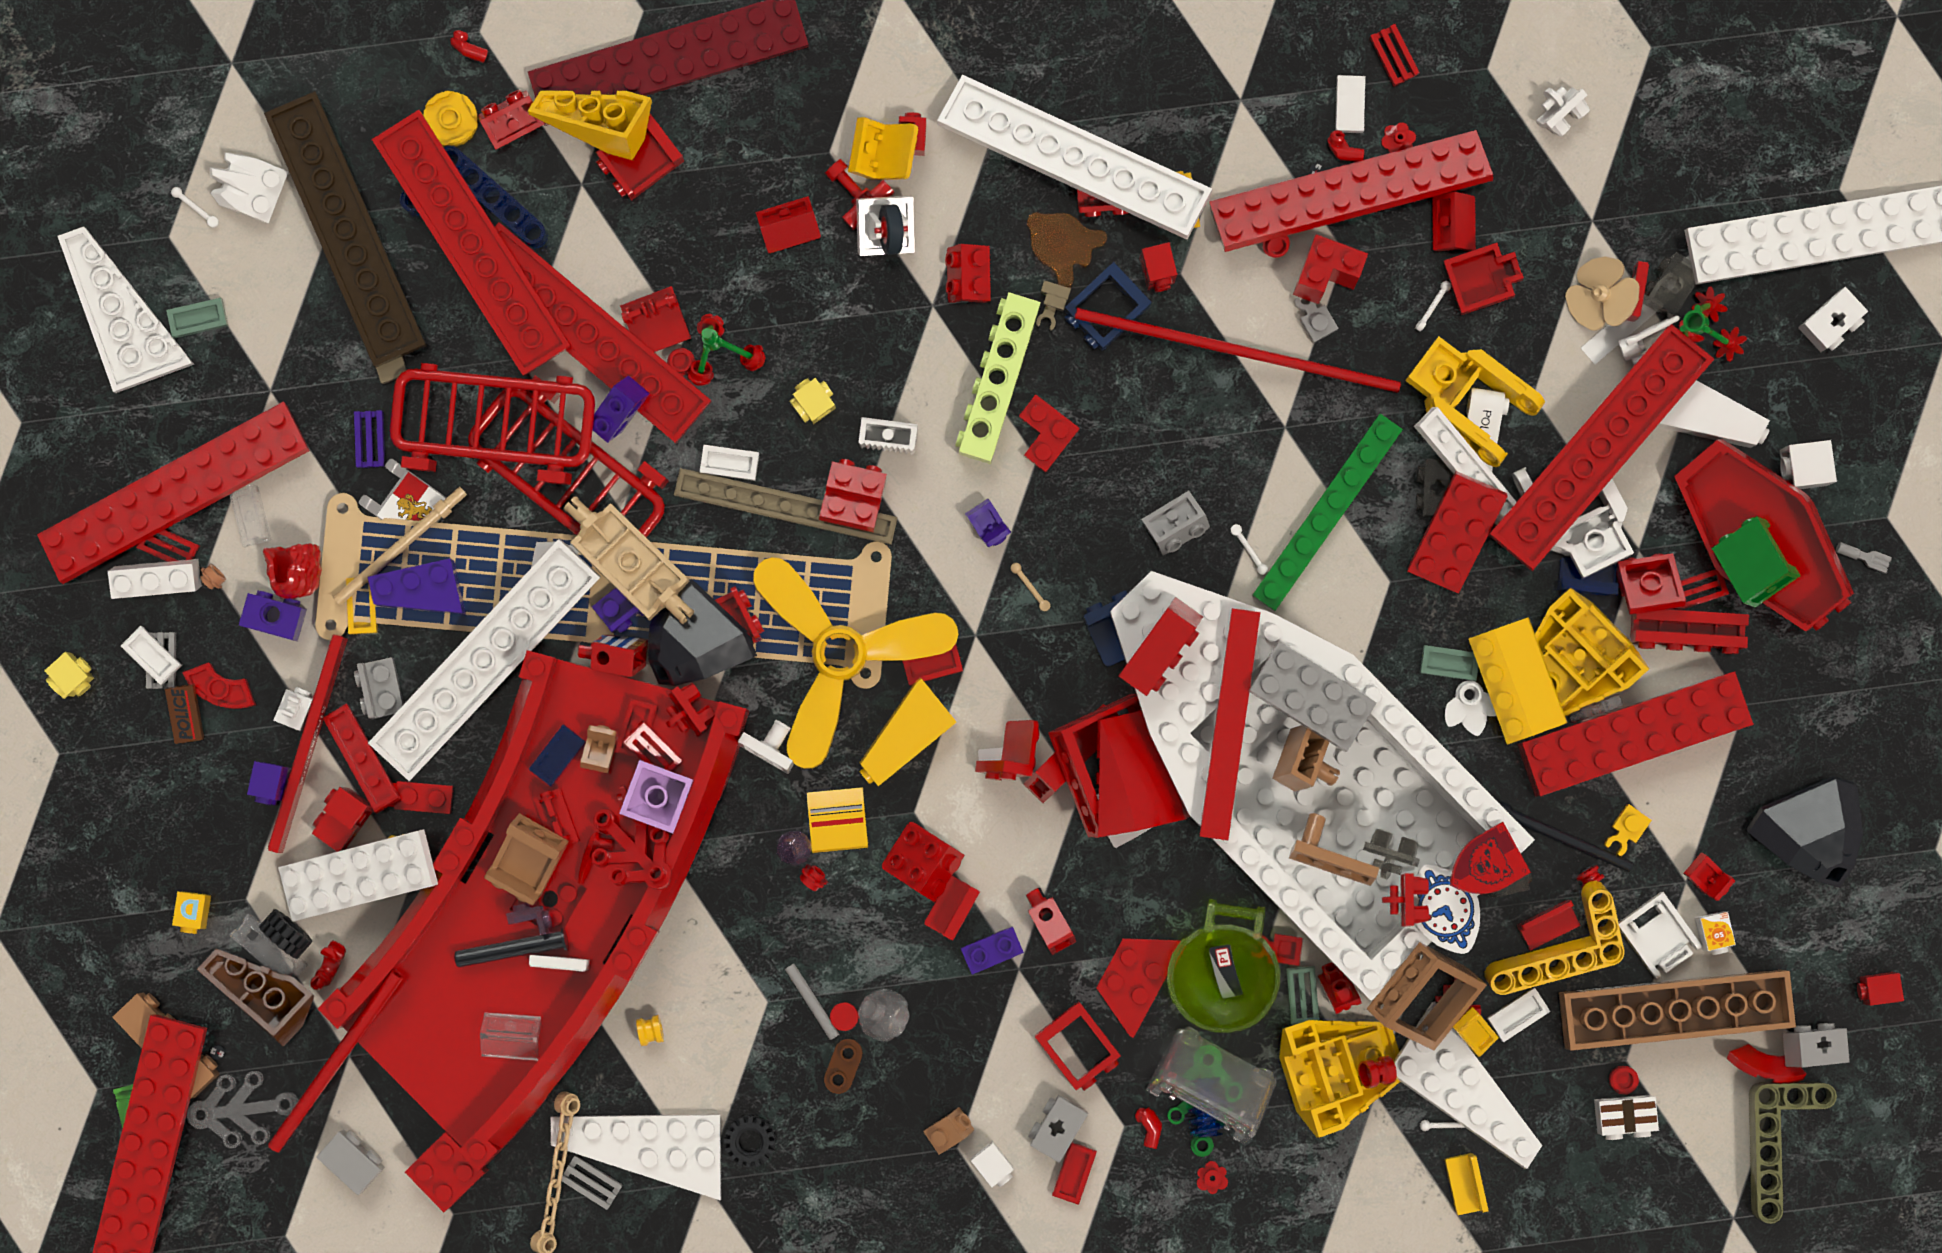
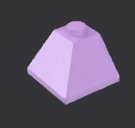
[619,760,693,833]

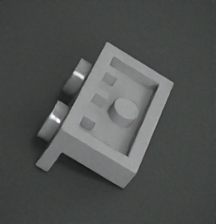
[1141,491,1210,555]
[354,657,404,719]

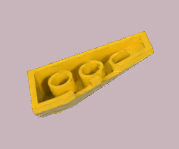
[528,91,652,160]

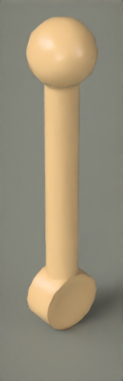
[1011,563,1050,611]

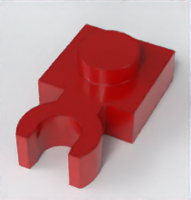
[1252,934,1304,966]

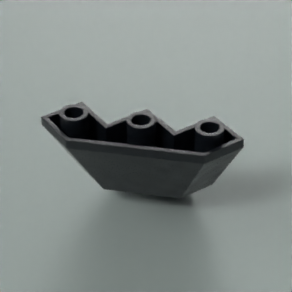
[648,579,757,686]
[1746,776,1863,888]

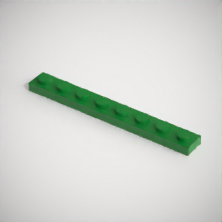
[1252,414,1403,612]

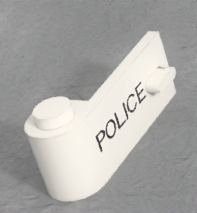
[1466,388,1509,472]

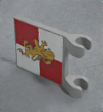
[359,459,446,523]

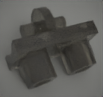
[1363,829,1420,880]

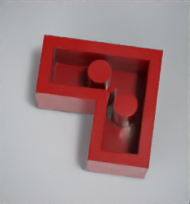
[1293,234,1368,304]
[312,787,374,852]

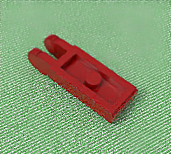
[389,781,454,814]

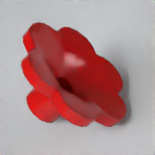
[1381,123,1416,153]

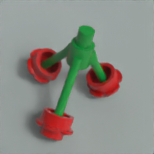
[686,314,765,386]

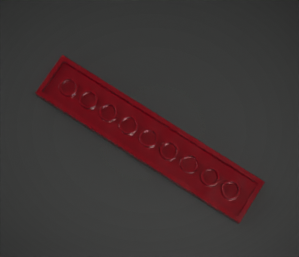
[527,0,809,126]

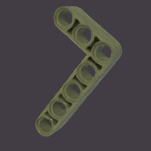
[1749,1082,1837,1224]

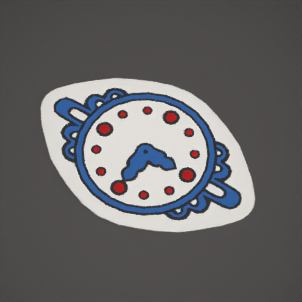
[1414,864,1480,954]

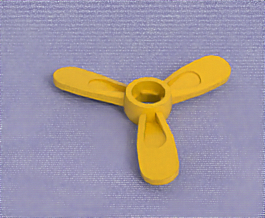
[753,557,958,769]

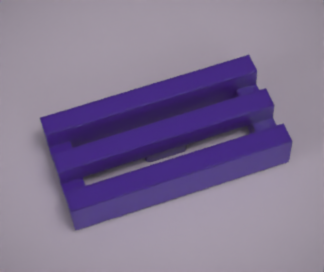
[354,410,385,468]

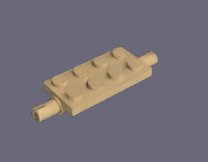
[564,496,694,624]

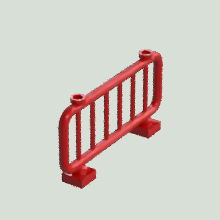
[390,363,595,485]
[468,375,669,538]

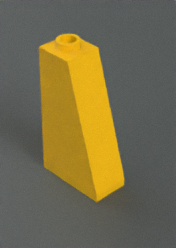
[859,678,957,786]

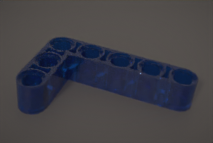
[400,146,548,248]

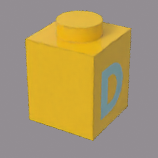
[172,891,211,934]

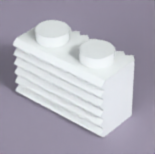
[859,417,918,455]

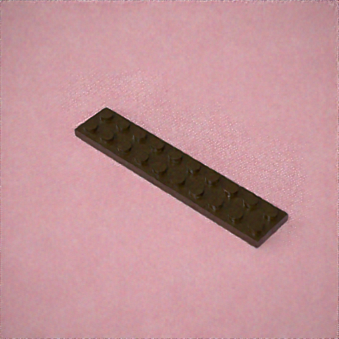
[264,91,427,368]

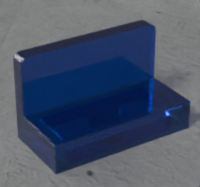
[1557,557,1619,597]

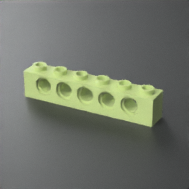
[955,293,1041,464]

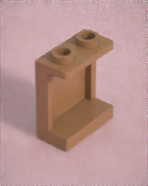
[484,813,569,905]

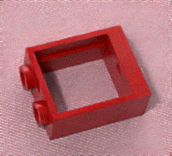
[1034,1001,1121,1091]

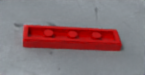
[323,703,401,813]

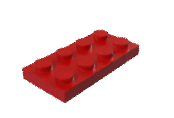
[1407,471,1508,594]

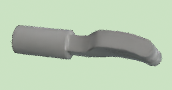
[1836,542,1891,574]

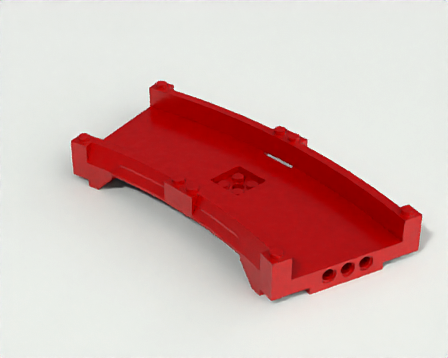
[317,650,749,1171]

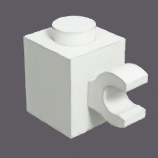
[273,687,313,731]

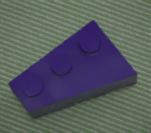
[368,558,466,615]

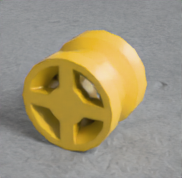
[636,1015,664,1047]

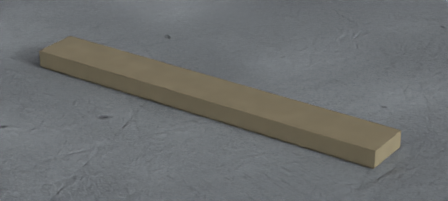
[674,468,898,545]

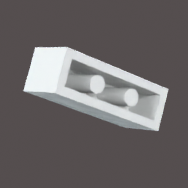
[108,559,202,599]

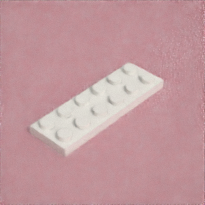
[278,829,438,922]

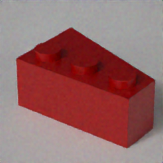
[1119,597,1203,696]

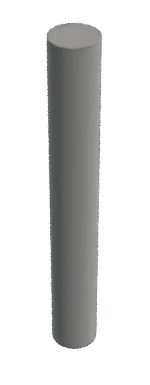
[785,964,839,1040]

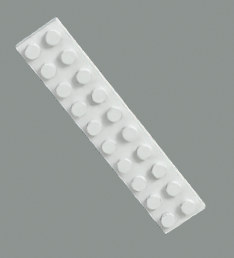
[937,75,1212,239]
[1684,186,1942,285]
[368,538,601,781]

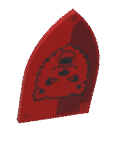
[1450,822,1531,894]

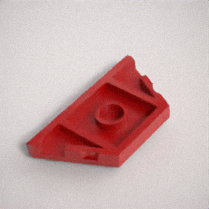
[1096,938,1185,1038]

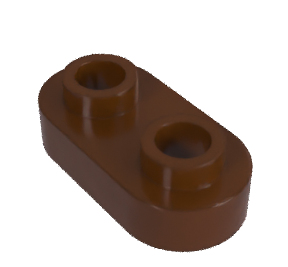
[824,1038,863,1094]

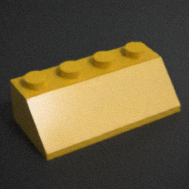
[1469,617,1568,745]

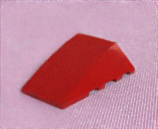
[1095,710,1190,838]

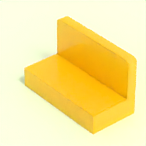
[1444,1153,1488,1215]

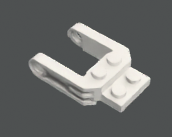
[1512,467,1634,579]

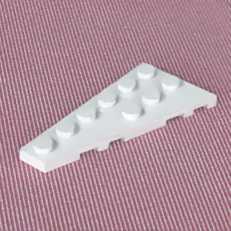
[58,227,194,393]
[1394,1002,1542,1169]
[551,1114,721,1200]

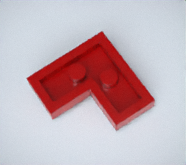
[1019,395,1080,473]

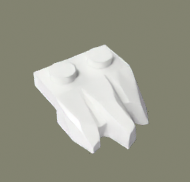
[210,153,288,224]

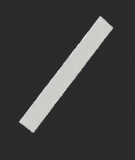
[1581,256,1694,364]

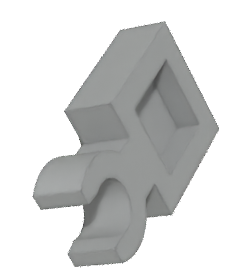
[1294,297,1339,344]

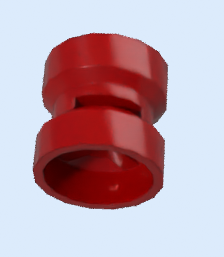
[1358,1055,1397,1089]

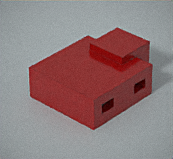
[1444,243,1524,315]

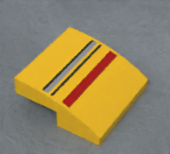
[807,787,868,853]

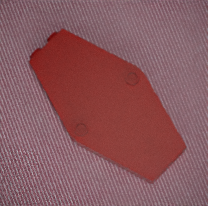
[1674,439,1854,631]

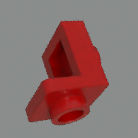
[1683,852,1735,901]

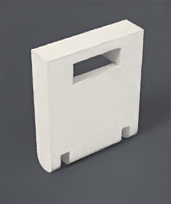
[1618,892,1702,980]

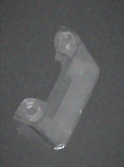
[1146,1027,1277,1145]

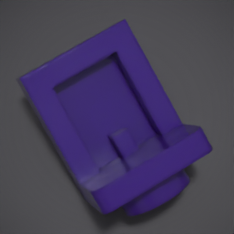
[965,498,1011,547]

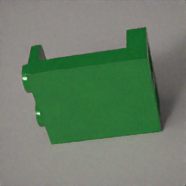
[1712,516,1801,607]

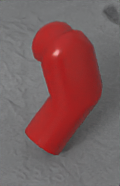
[450,30,488,63]
[1328,130,1364,162]
[1135,1108,1162,1149]

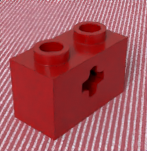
[1139,242,1177,292]

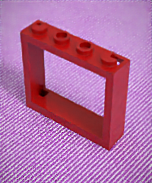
[1048,694,1141,837]

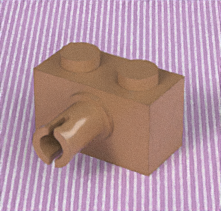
[1272,725,1340,792]

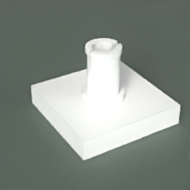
[738,720,794,774]

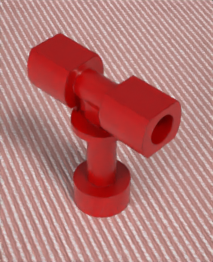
[825,159,895,231]

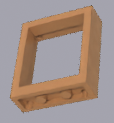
[1367,942,1487,1051]

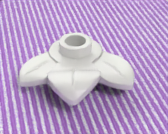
[1445,680,1497,736]

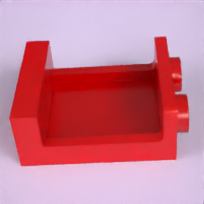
[596,114,684,201]

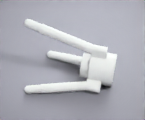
[1618,316,1680,365]

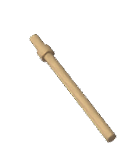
[333,487,467,606]

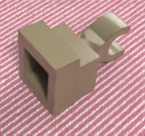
[1036,280,1071,331]

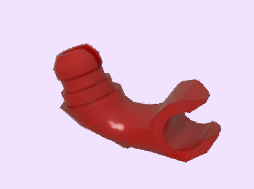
[310,940,346,990]

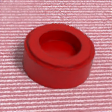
[830,1002,859,1031]
[1609,1065,1639,1094]

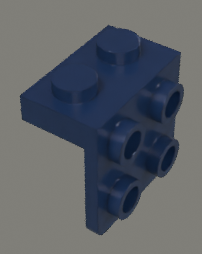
[1082,590,1128,666]

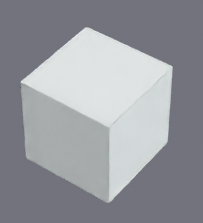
[1780,440,1837,489]

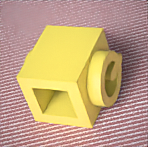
[790,378,836,424]
[44,652,94,699]

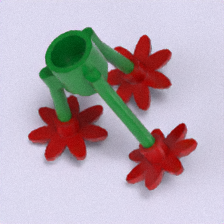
[1679,286,1747,362]

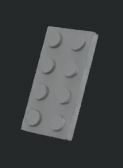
[1248,641,1377,752]

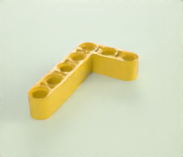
[1485,881,1624,995]

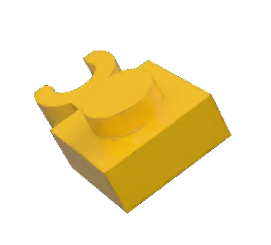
[1604,804,1652,856]

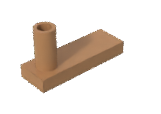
[1289,813,1379,886]

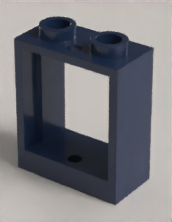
[1064,262,1152,351]

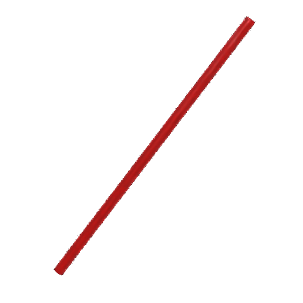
[1074,308,1401,393]

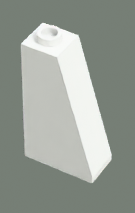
[1657,380,1770,448]

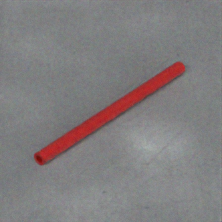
[268,969,403,1152]

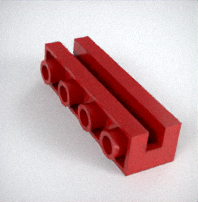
[1630,609,1749,654]

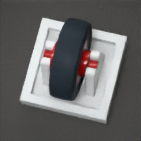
[856,196,914,256]

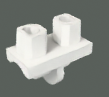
[1536,86,1590,136]

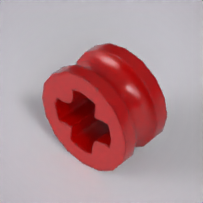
[1576,865,1605,888]

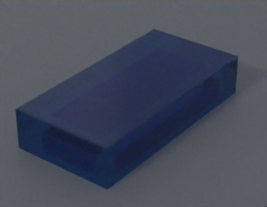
[529,724,586,787]

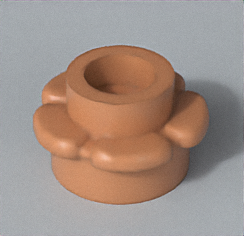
[200,564,226,589]

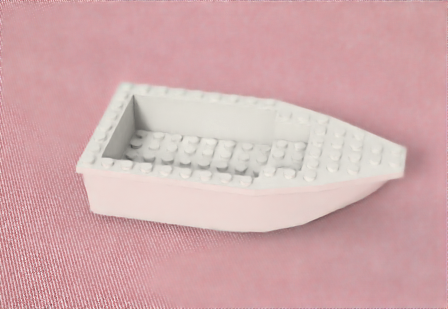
[1110,571,1535,1001]

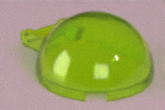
[1167,899,1280,1033]

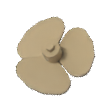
[1565,256,1640,331]

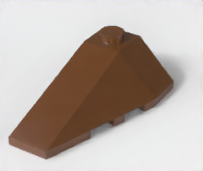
[197,949,314,1047]

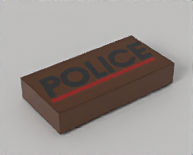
[165,684,204,744]

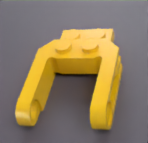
[1405,336,1545,467]

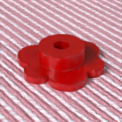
[1197,1161,1228,1194]

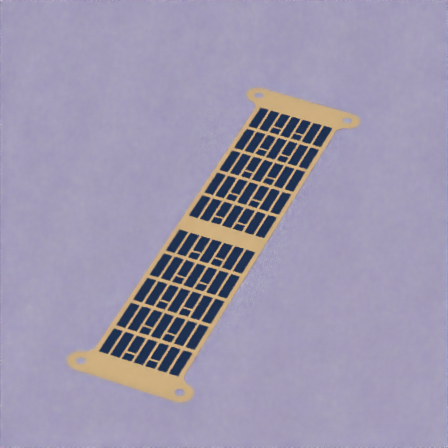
[315,493,892,689]

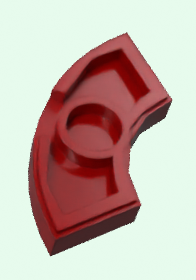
[182,662,256,709]
[1726,1044,1807,1083]

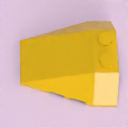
[1535,587,1649,716]
[1279,1020,1400,1138]

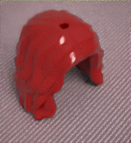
[263,543,322,599]

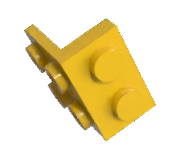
[848,117,918,180]

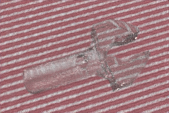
[1570,695,1623,723]

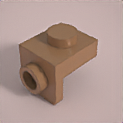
[580,725,616,773]
[923,1107,974,1155]

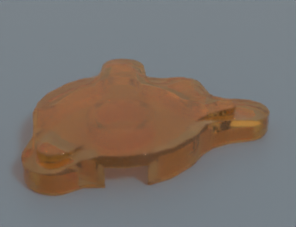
[1027,212,1107,288]

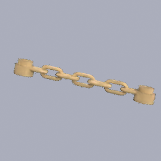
[530,1091,580,1253]

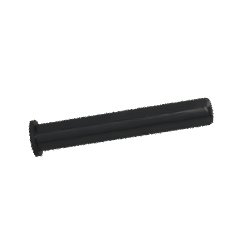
[454,928,569,967]

